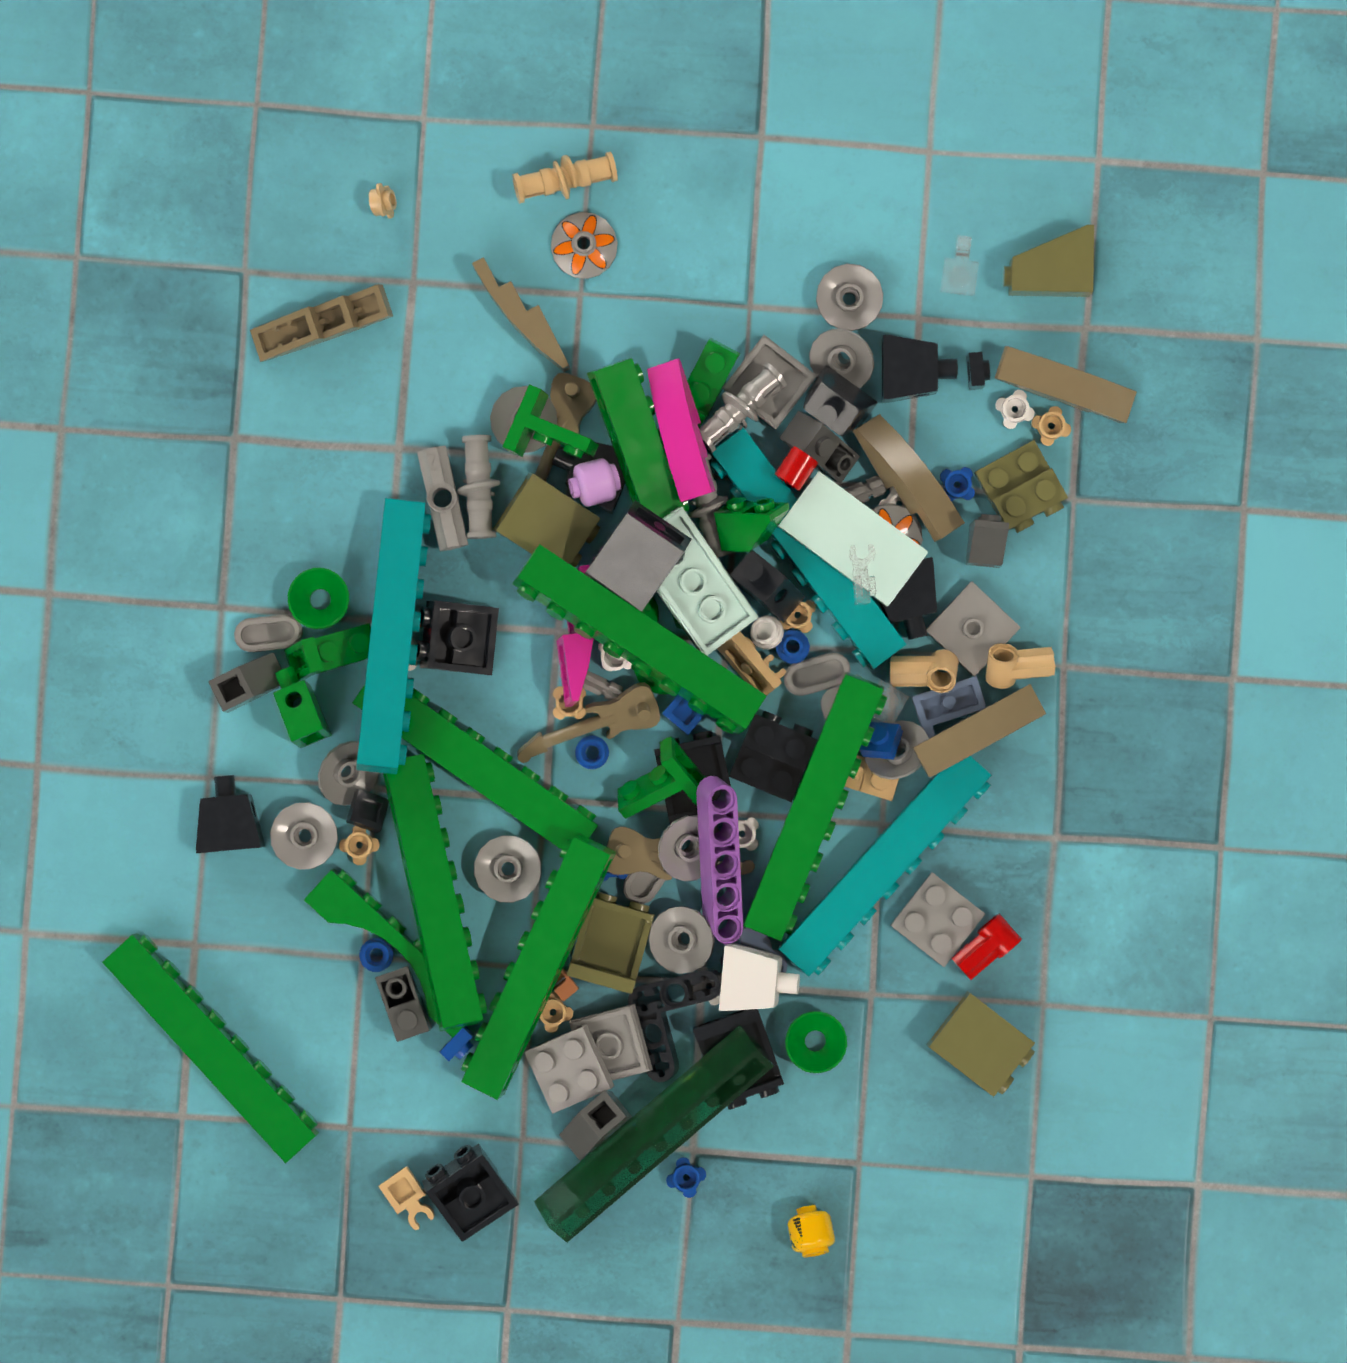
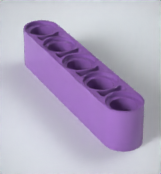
[696,776,743,944]

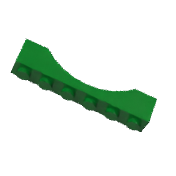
[304,869,465,1038]

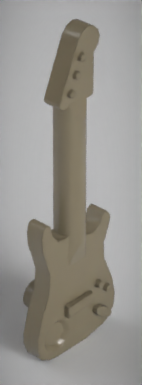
[535,373,597,482]
[517,682,660,763]
[607,827,755,880]

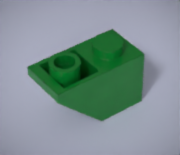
[714,497,789,552]

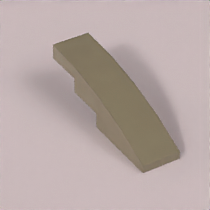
[472,257,570,372]
[250,284,393,362]
[995,346,1137,423]
[853,414,965,542]
[913,684,1046,778]

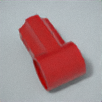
[774,446,818,491]
[951,913,1022,980]

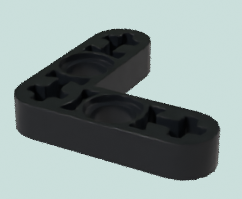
[628,969,722,1082]

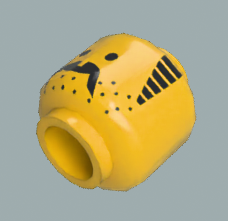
[787,1205,835,1258]

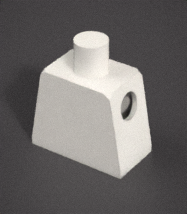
[719,943,800,1011]

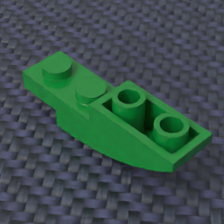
[664,338,740,456]

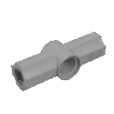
[417,446,469,552]

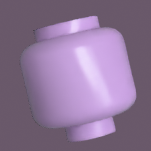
[568,458,621,507]

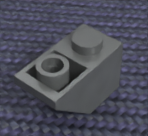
[780,411,860,484]
[966,514,1009,568]
[208,652,282,713]
[375,966,432,1042]
[559,1090,633,1161]

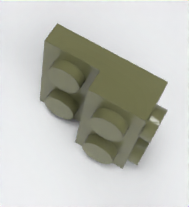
[974,440,1068,533]

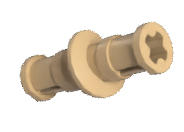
[512,152,618,204]

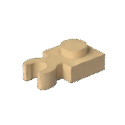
[378,1166,435,1230]

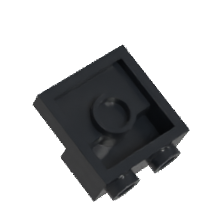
[416,600,499,675]
[729,711,817,802]
[422,1143,519,1242]

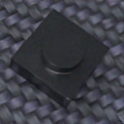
[966,352,990,390]
[346,789,389,833]

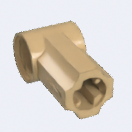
[985,643,1056,689]
[890,649,959,693]

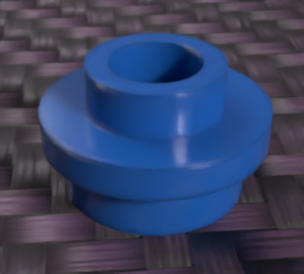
[776,630,810,664]
[575,736,609,769]
[359,938,394,972]

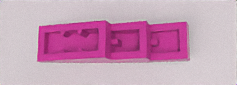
[647,358,716,502]
[556,565,594,707]

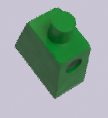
[273,666,332,748]

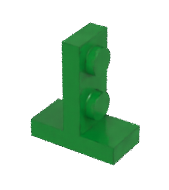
[502,384,599,459]
[284,623,371,681]
[617,736,706,819]

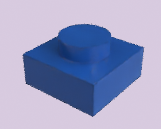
[662,695,705,735]
[859,722,903,760]
[439,1026,474,1061]

